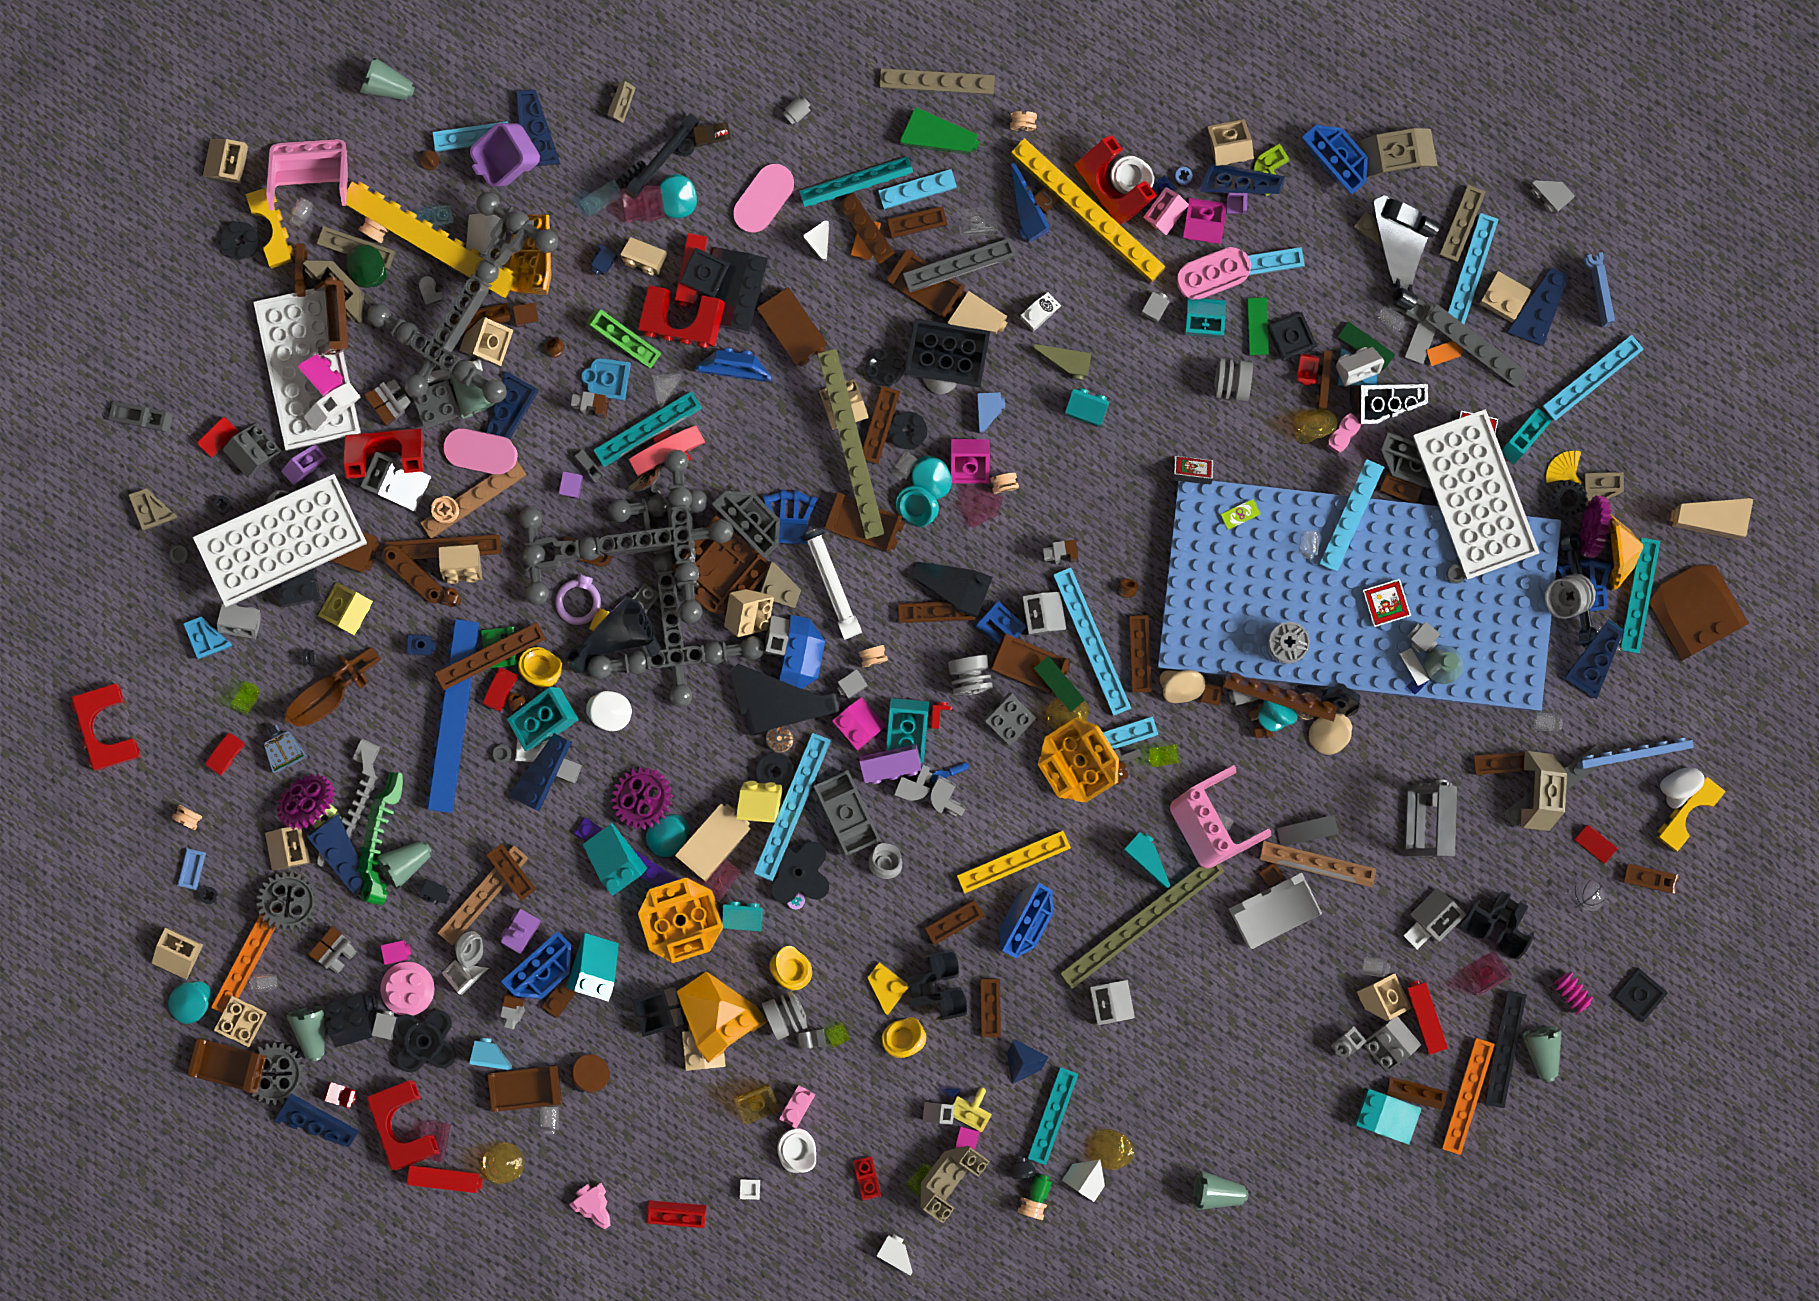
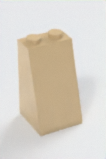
[1670,498,1753,540]
[675,804,751,882]

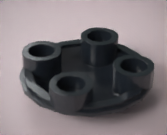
[866,349,904,386]

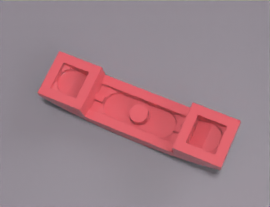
[629,426,705,477]

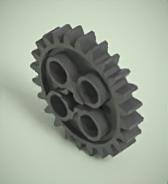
[257,872,319,933]
[252,1042,307,1105]

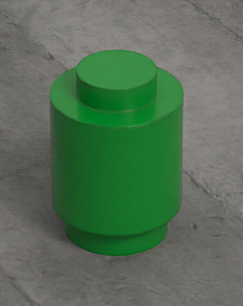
[1028,1173,1052,1203]

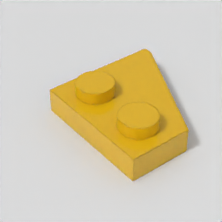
[868,962,908,1015]

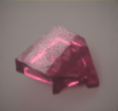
[961,484,1004,528]
[407,1120,451,1162]

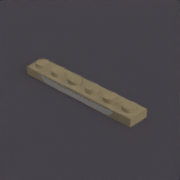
[880,68,995,95]

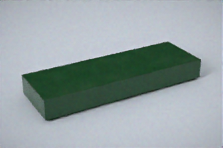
[1337,322,1395,370]
[1034,656,1085,712]

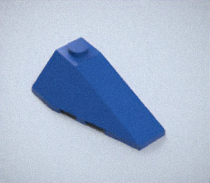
[1011,163,1050,243]

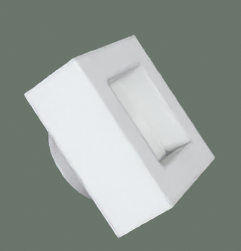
[1403,922,1431,949]
[740,1179,760,1200]

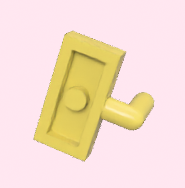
[953,1087,992,1132]

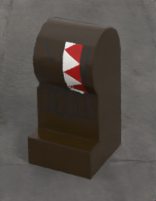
[693,123,731,147]

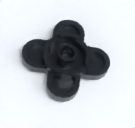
[771,842,829,903]
[394,1010,456,1072]

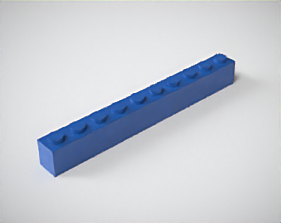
[426,619,480,814]

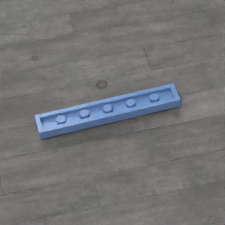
[1577,738,1694,770]

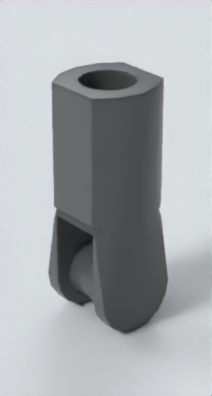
[574,450,605,483]

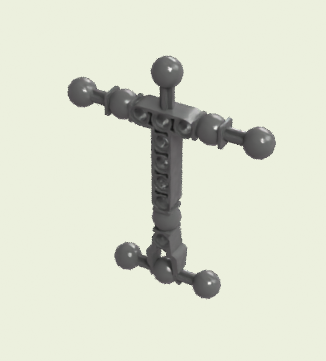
[367,192,559,403]
[519,449,733,624]
[588,489,765,708]

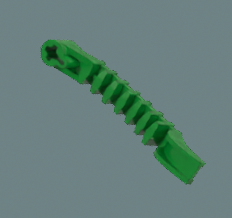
[357,772,403,906]

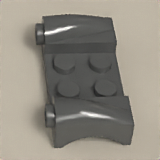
[810,770,881,857]

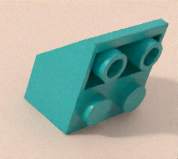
[1185,298,1226,339]
[1065,387,1110,428]
[722,901,763,932]

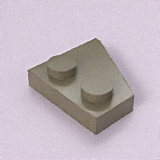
[1584,472,1624,510]
[129,488,177,532]
[759,561,801,608]

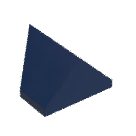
[1007,1039,1048,1084]

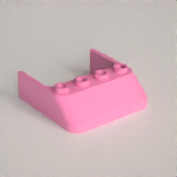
[266,139,348,210]
[1170,765,1271,869]

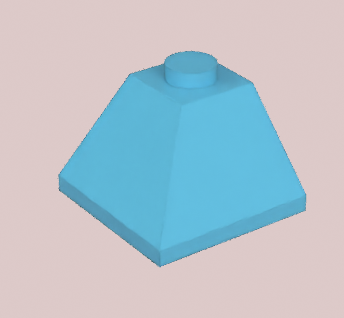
[470,1038,512,1070]

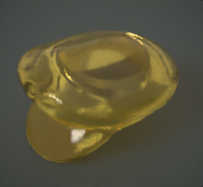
[1294,409,1338,444]
[1046,698,1090,732]
[1089,1129,1135,1170]
[479,1143,525,1184]

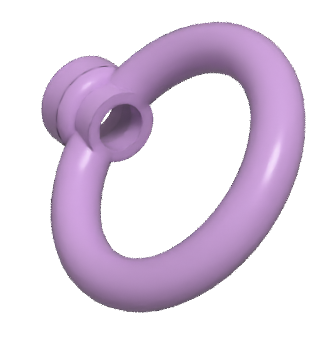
[555,574,601,625]

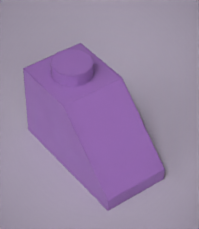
[281,444,328,485]

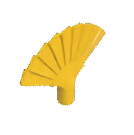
[1546,451,1583,485]

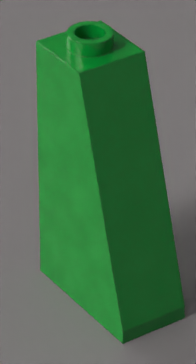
[900,107,980,155]

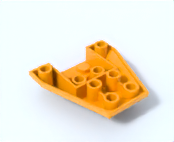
[502,214,551,295]

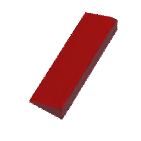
[647,1200,707,1228]

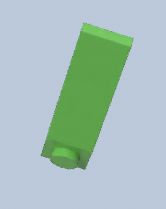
[585,308,661,369]

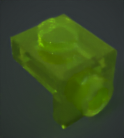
[231,681,260,715]
[1148,744,1180,767]
[905,1163,932,1197]

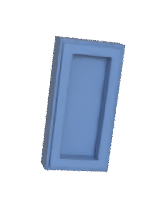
[177,848,206,890]

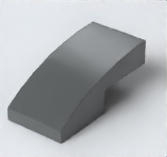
[1387,298,1431,323]
[1114,749,1142,762]

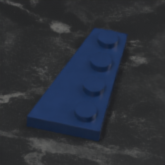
[517,90,561,166]
[1201,163,1285,194]
[1507,268,1569,346]
[486,371,539,440]
[1565,619,1624,699]
[508,733,572,811]
[307,812,364,895]
[274,1093,359,1147]

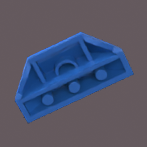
[1302,125,1368,195]
[695,348,772,383]
[778,615,825,689]
[1000,882,1053,958]
[501,931,571,999]

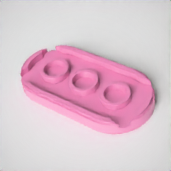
[734,164,794,233]
[1177,247,1251,300]
[444,429,517,474]

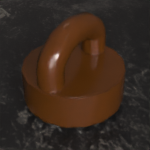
[420,151,440,170]
[544,336,565,358]
[1118,578,1138,598]
[441,587,461,607]
[508,693,528,712]

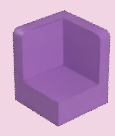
[1226,193,1247,214]
[559,472,583,499]

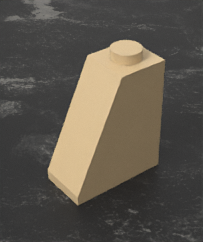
[948,291,1008,334]

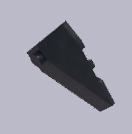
[1350,384,1428,424]
[911,562,993,618]

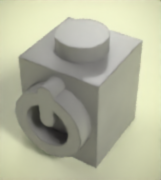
[1408,622,1440,653]
[1331,1027,1366,1060]

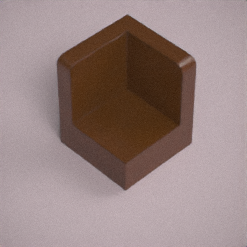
[513,302,539,328]

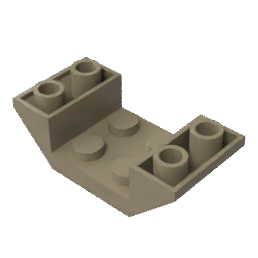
[1356,128,1438,178]
[303,261,364,323]
[1521,751,1567,831]
[921,1146,990,1223]

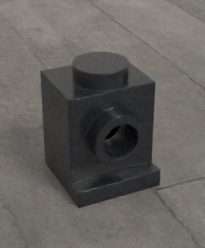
[419,879,451,905]

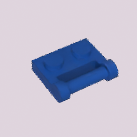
[975,601,1027,645]

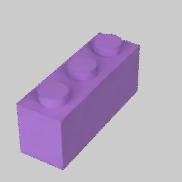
[859,744,922,784]

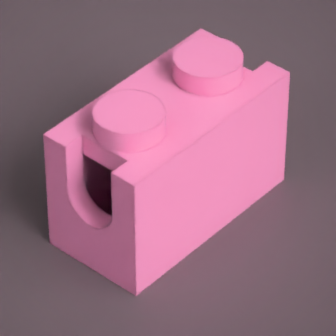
[1143,187,1189,235]
[780,1085,816,1129]

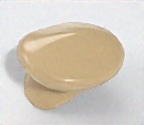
[1160,670,1205,703]
[1309,714,1352,755]

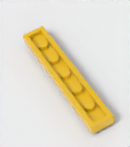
[957,831,1071,894]

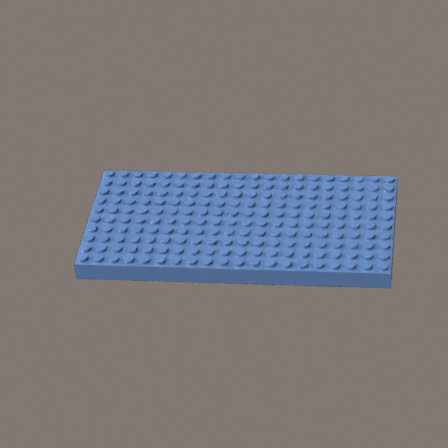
[1157,481,1561,712]

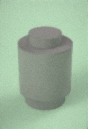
[782,97,811,125]

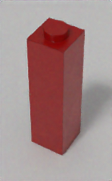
[675,233,708,308]
[1406,980,1448,1055]
[407,1165,483,1193]

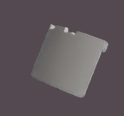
[1229,873,1322,950]

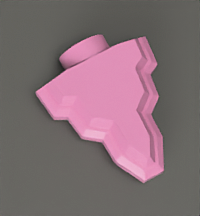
[569,1183,610,1229]

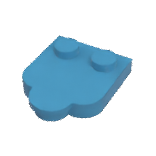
[581,358,631,401]

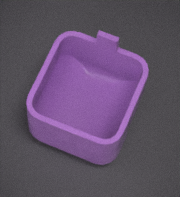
[470,123,540,187]

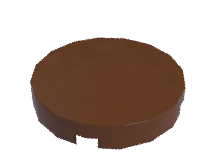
[571,1054,610,1093]

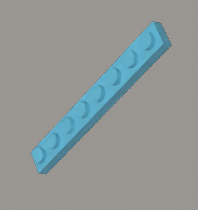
[1053,568,1131,716]
[754,733,831,882]

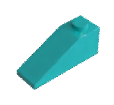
[1501,408,1552,465]

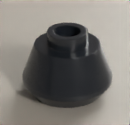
[1010,1158,1036,1179]

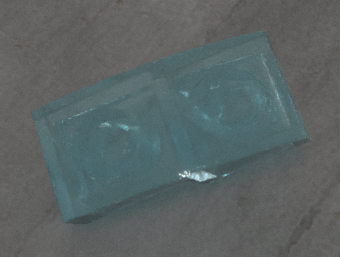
[579,179,624,217]
[413,204,454,228]

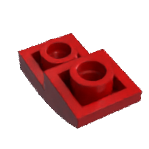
[483,667,518,712]
[205,732,245,776]
[853,1156,882,1201]

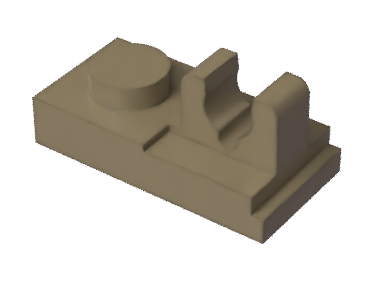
[607,81,636,123]
[1354,211,1382,248]

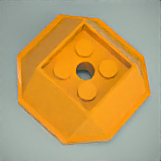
[1038,717,1119,803]
[638,878,723,963]

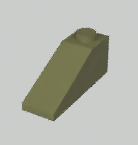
[1034,344,1092,381]

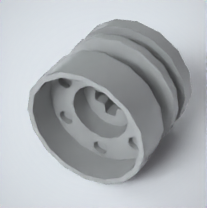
[1214,358,1253,402]
[1545,574,1596,619]
[1267,622,1310,665]
[948,655,993,696]
[762,991,808,1040]

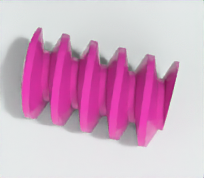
[1551,971,1593,1015]

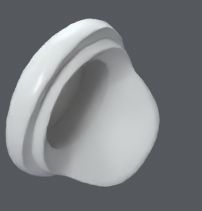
[1110,156,1154,194]
[586,691,632,731]
[1660,767,1704,808]
[777,1128,816,1173]

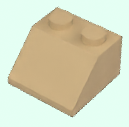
[1207,119,1254,166]
[1479,271,1531,323]
[682,1031,725,1071]

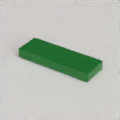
[1248,298,1269,356]

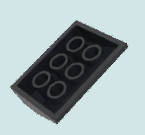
[694,247,769,335]
[905,318,990,388]

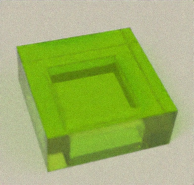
[825,1022,851,1048]

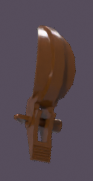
[284,647,381,727]

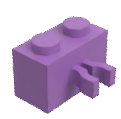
[500,909,541,954]

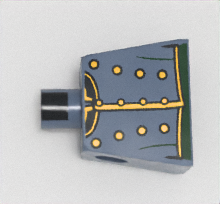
[264,725,308,774]

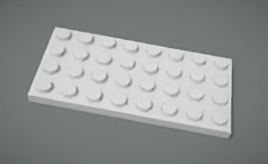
[254,289,361,451]
[1413,409,1539,580]
[193,474,367,607]

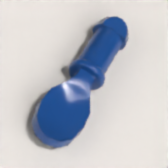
[931,762,969,783]

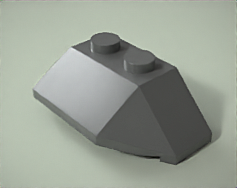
[1381,432,1431,489]
[712,491,780,559]

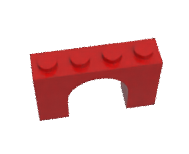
[1074,135,1157,225]
[638,285,725,349]
[344,428,424,479]
[71,683,141,771]
[367,1080,440,1170]

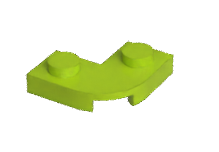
[1254,144,1290,196]

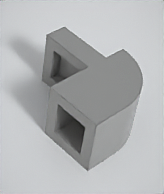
[895,765,932,801]
[931,775,966,816]

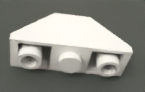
[304,382,361,432]

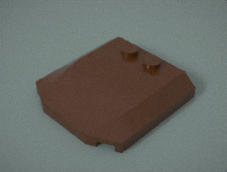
[672,515,769,615]
[1649,565,1749,661]

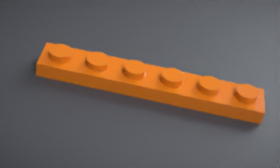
[211,908,280,1013]
[1441,1038,1495,1155]

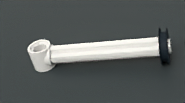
[799,527,862,640]

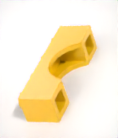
[245,187,294,269]
[1657,777,1726,852]

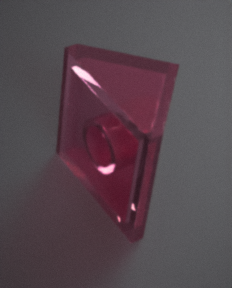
[1461,951,1512,996]

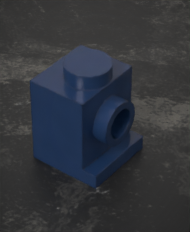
[590,244,617,276]
[407,635,436,656]

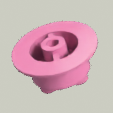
[380,962,434,1015]

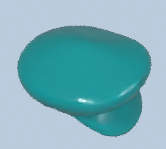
[658,174,697,219]
[911,456,952,500]
[896,485,939,528]
[1258,700,1298,731]
[646,815,689,857]
[168,981,212,1024]

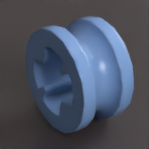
[1175,167,1193,185]

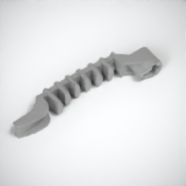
[317,739,380,867]

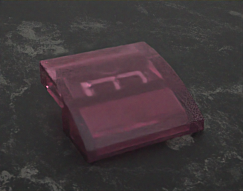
[620,186,665,223]
[689,859,741,902]

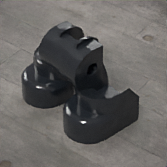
[1461,891,1534,960]
[906,949,967,1020]

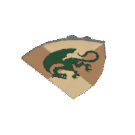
[628,465,662,494]

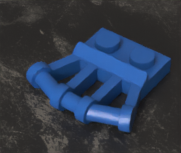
[762,490,818,544]
[1556,557,1612,611]

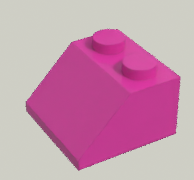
[1183,198,1227,244]
[297,354,344,396]
[951,439,990,484]
[832,697,886,751]

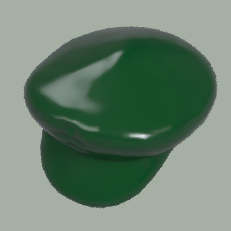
[346,244,387,288]

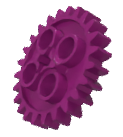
[1579,495,1612,558]
[611,767,674,830]
[276,773,335,830]

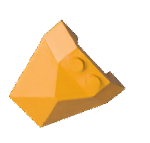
[1608,514,1643,591]
[677,971,768,1063]

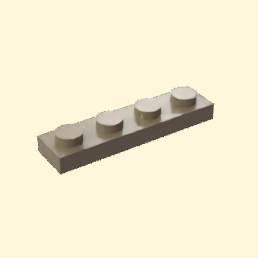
[1439,185,1486,263]
[317,226,396,270]

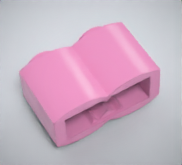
[1327,413,1361,455]

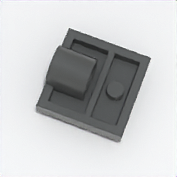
[413,380,461,430]
[983,692,1036,746]

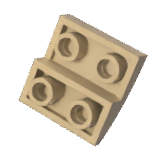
[214,996,267,1047]

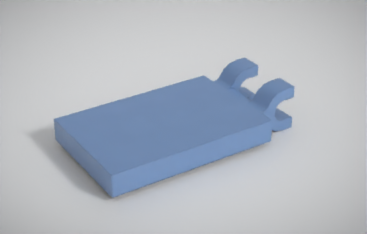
[1584,252,1615,328]

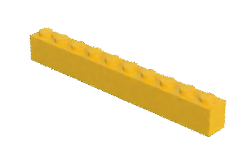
[1011,138,1165,283]
[341,181,517,298]

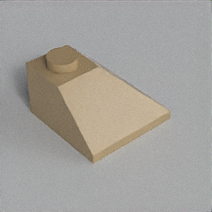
[459,317,513,366]
[1357,973,1412,1021]

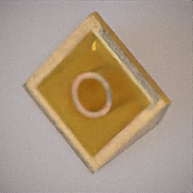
[733,1083,781,1125]

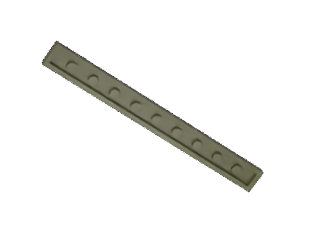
[818,348,884,539]
[1060,864,1225,989]

